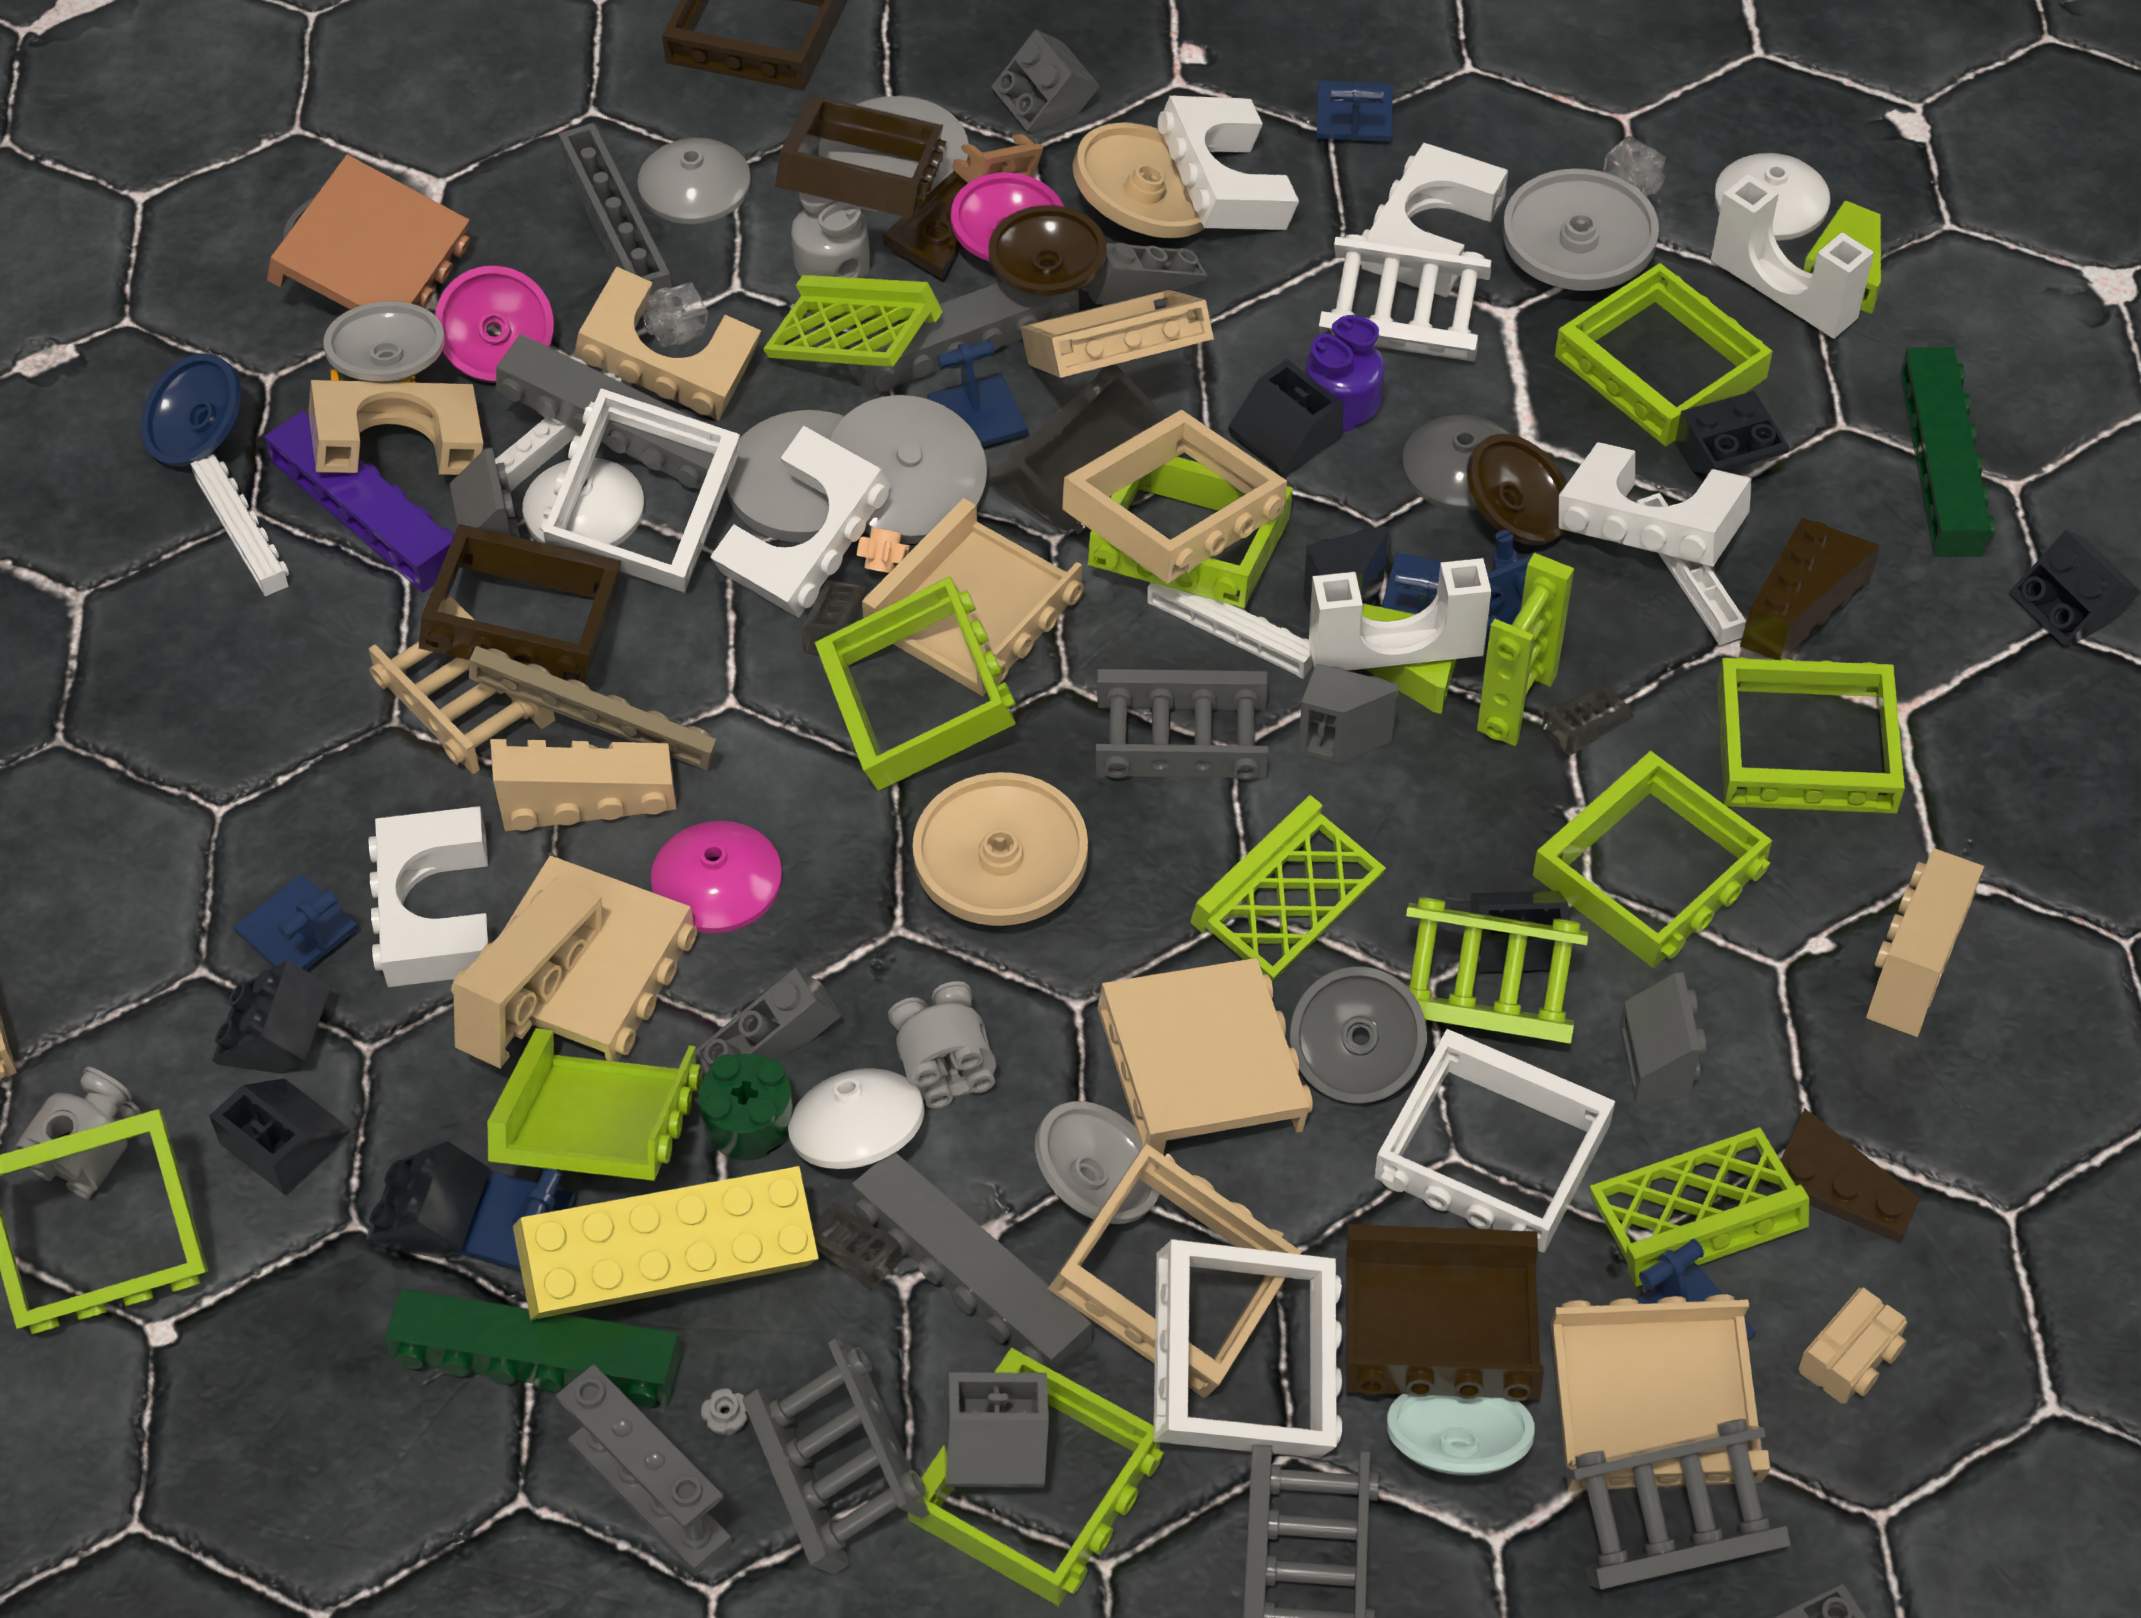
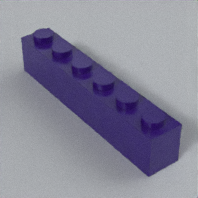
[264,411,454,593]

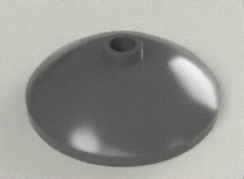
[1402,415,1510,511]
[1290,967,1427,1103]

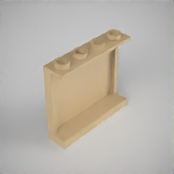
[862,498,1084,696]
[502,856,697,1062]
[1097,958,1313,1155]
[1550,1294,1770,1491]

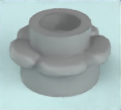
[701,1389,747,1436]

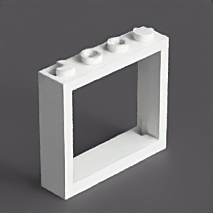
[539,388,740,593]
[1375,1029,1615,1253]
[1154,1240,1342,1459]

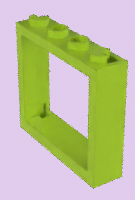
[1555,263,1773,447]
[1088,457,1293,608]
[815,576,1016,791]
[1717,657,1905,813]
[1533,751,1772,968]
[0,1109,208,1334]
[908,1348,1163,1606]

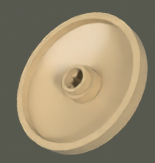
[1073,123,1205,238]
[913,772,1088,926]

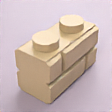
[1798,1288,1907,1404]

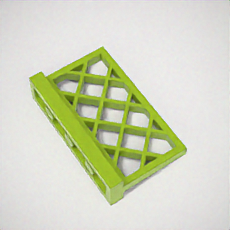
[763,275,943,367]
[1190,795,1386,983]
[1589,1127,1809,1287]

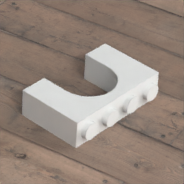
[1158,96,1299,230]
[1361,143,1508,297]
[1711,174,1874,339]
[710,426,891,618]
[1559,442,1751,566]
[1309,558,1491,671]
[369,806,493,987]

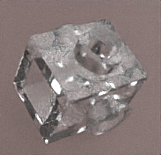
[1603,136,1665,197]
[643,282,708,348]

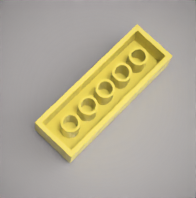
[513,1166,818,1320]

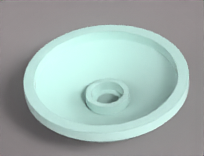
[1387,1394,1535,1475]

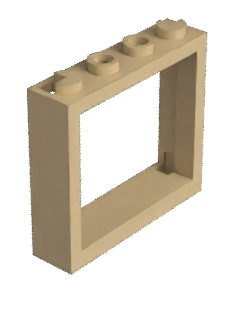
[1020,290,1214,378]
[1062,410,1287,584]
[1048,1144,1302,1399]

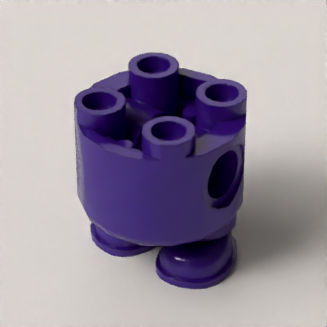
[1305,315,1385,432]

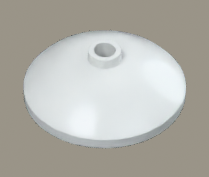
[1714,153,1830,240]
[523,458,645,546]
[788,1068,924,1169]

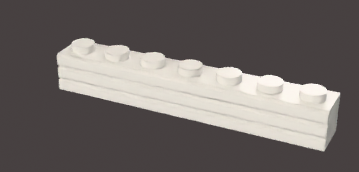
[495,370,631,492]
[191,454,289,597]
[1637,493,1746,645]
[1148,583,1314,679]

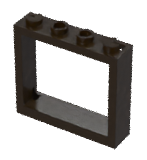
[662,0,846,91]
[775,94,946,218]
[418,524,621,684]

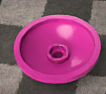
[951,172,1064,262]
[435,266,554,383]
[651,821,782,933]

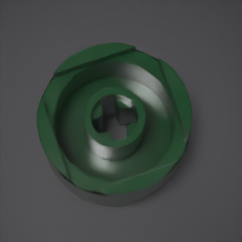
[699,1054,794,1161]

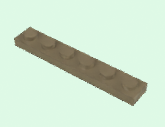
[469,646,717,771]

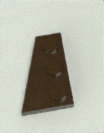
[883,171,968,280]
[1769,1108,1920,1244]

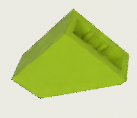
[1803,200,1881,314]
[1362,604,1457,714]

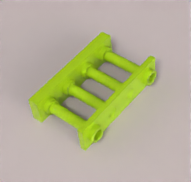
[1477,553,1574,746]
[1406,897,1588,1044]

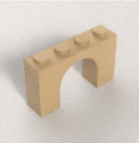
[574,267,761,421]
[309,380,483,475]

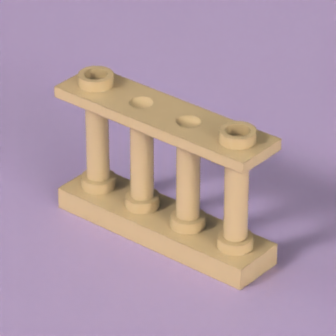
[368,596,555,774]

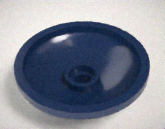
[141,353,241,467]

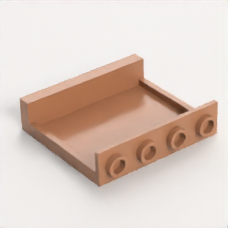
[267,154,471,310]

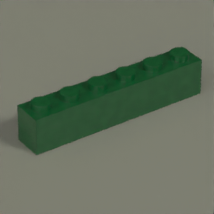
[1900,347,1995,557]
[385,1288,683,1407]

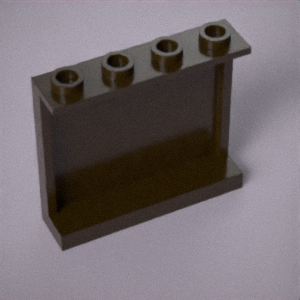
[1346,1224,1544,1401]

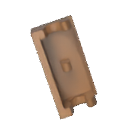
[952,134,1043,183]

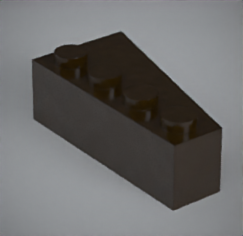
[1740,518,1881,660]

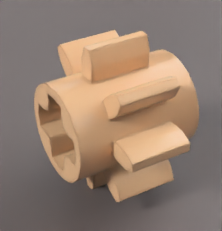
[856,527,910,573]

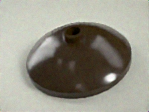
[988,205,1106,296]
[1467,434,1567,545]

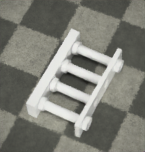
[1319,235,1491,362]

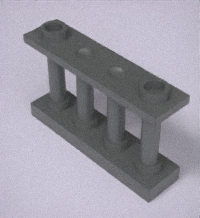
[1096,669,1268,780]
[742,1338,930,1575]
[556,1364,733,1577]
[1562,1418,1791,1589]
[1243,1444,1379,1618]

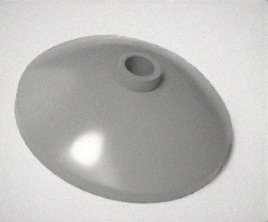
[637,138,751,224]
[323,301,445,382]
[1035,1101,1160,1224]

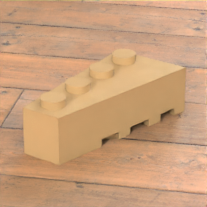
[490,739,677,831]
[1866,848,1984,1037]
[451,877,602,1069]

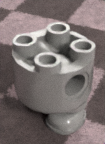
[791,192,870,278]
[888,981,996,1109]
[15,1066,141,1199]

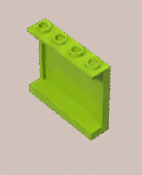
[487,1028,703,1181]

